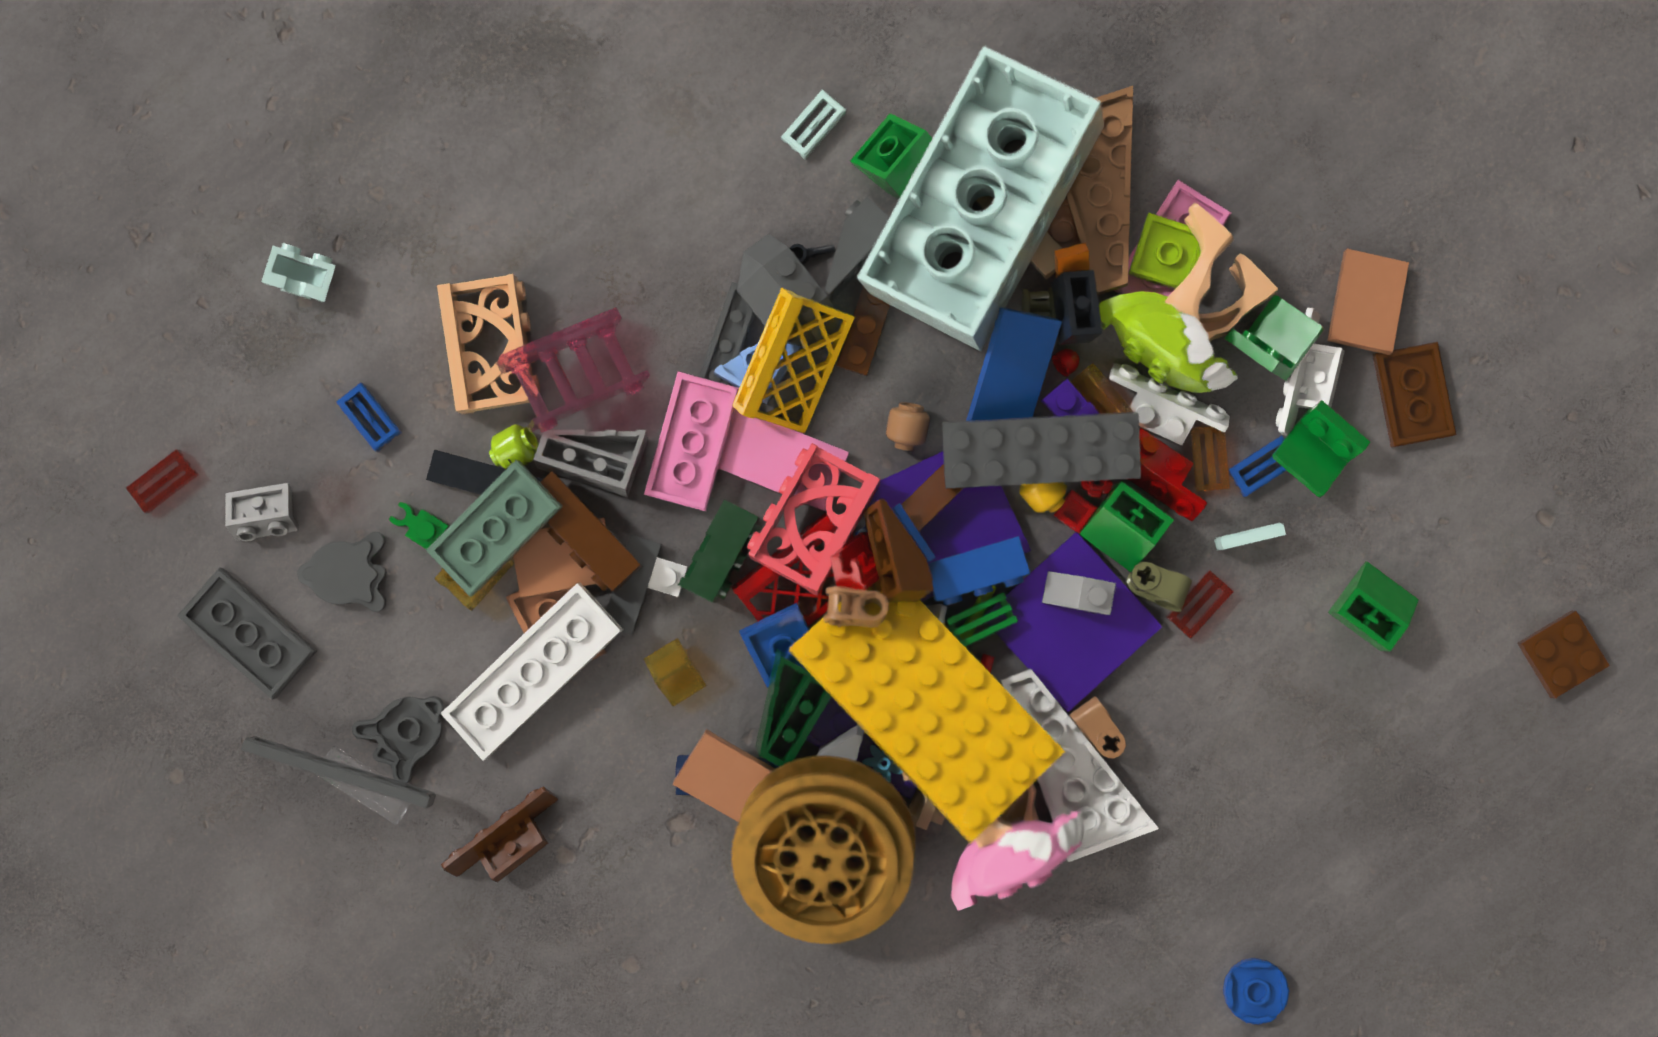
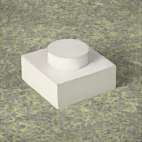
[648,557,688,597]

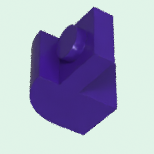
[1041,379,1099,416]

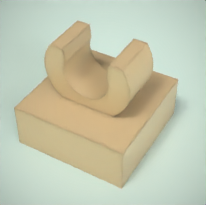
[908,789,945,830]

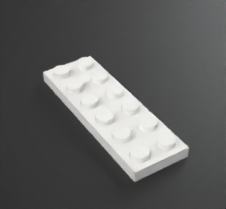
[441,583,623,761]

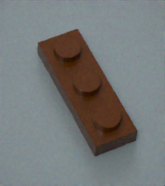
[837,286,890,377]

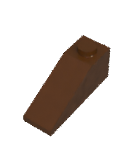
[863,499,934,603]

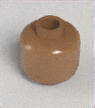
[886,402,930,451]

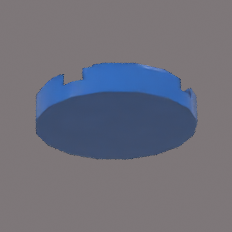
[1223,958,1289,1025]

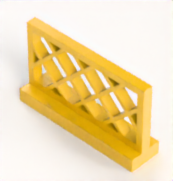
[732,288,855,434]

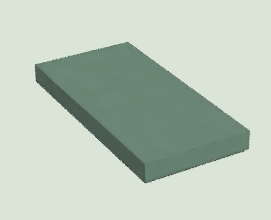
[426,460,563,597]

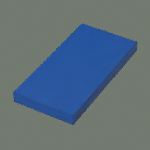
[966,307,1062,421]

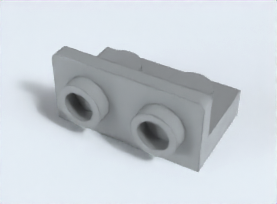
[225,483,298,541]

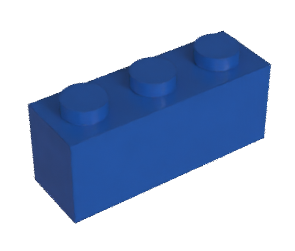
[928,536,1030,606]

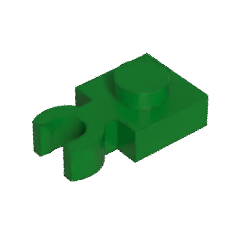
[389,502,450,550]

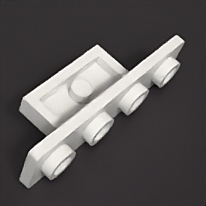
[1276,308,1345,436]
[1109,363,1230,445]

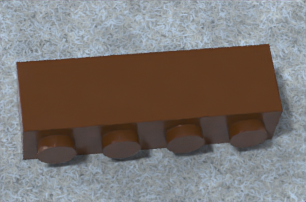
[540,471,643,593]

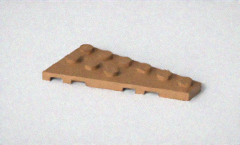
[1066,86,1133,296]

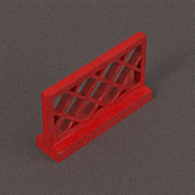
[731,510,854,626]

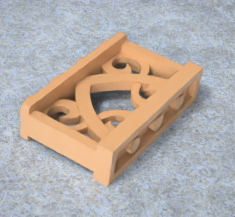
[437,274,540,414]

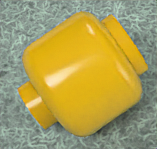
[1019,482,1067,513]

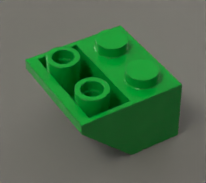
[1079,481,1174,572]
[1328,561,1419,652]

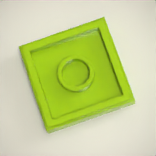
[1128,213,1201,290]

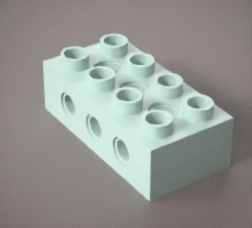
[857,46,1104,351]

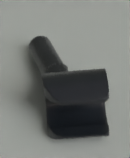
[790,244,835,265]

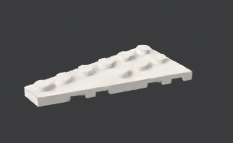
[1001,669,1159,862]

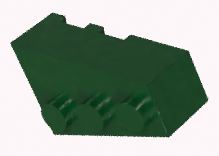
[678,499,762,603]
[755,649,832,767]

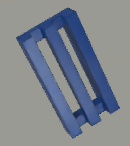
[336,383,402,452]
[1227,436,1287,497]

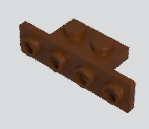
[441,787,558,883]

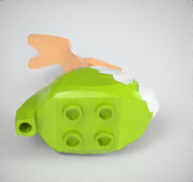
[1099,203,1278,393]

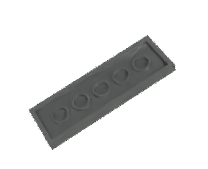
[942,412,1141,488]

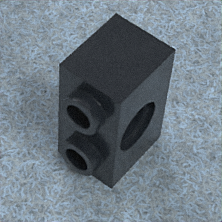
[1051,270,1103,345]

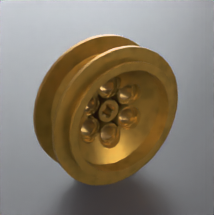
[732,756,916,944]

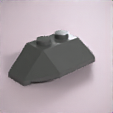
[737,234,842,351]

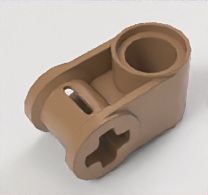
[823,587,888,628]
[1069,696,1126,758]

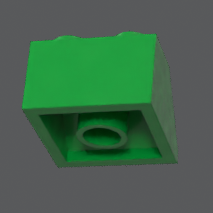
[850,113,933,200]

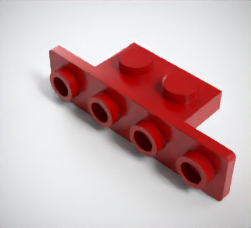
[1127,428,1207,521]

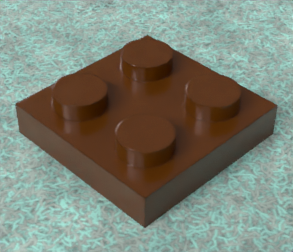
[1517,611,1610,699]

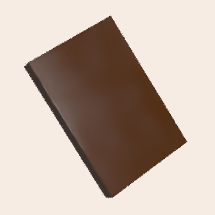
[1372,342,1457,448]

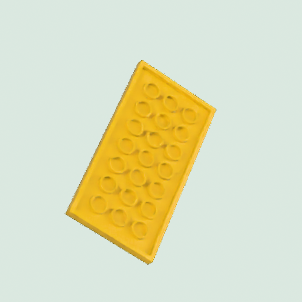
[789,580,1065,843]

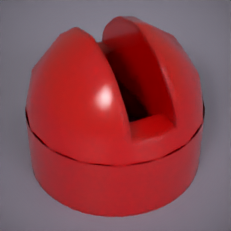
[1052,348,1080,377]

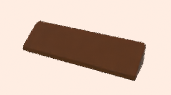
[901,464,965,532]

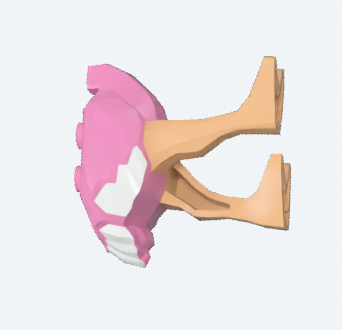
[902,773,1084,911]

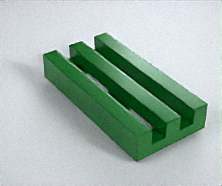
[945,592,1018,647]

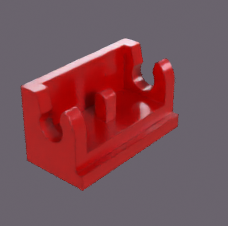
[831,532,879,591]

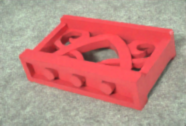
[747,443,880,596]

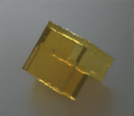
[644,638,707,707]

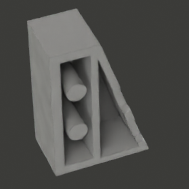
[533,430,648,498]

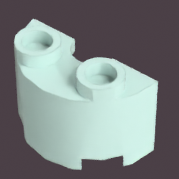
[261,243,336,302]

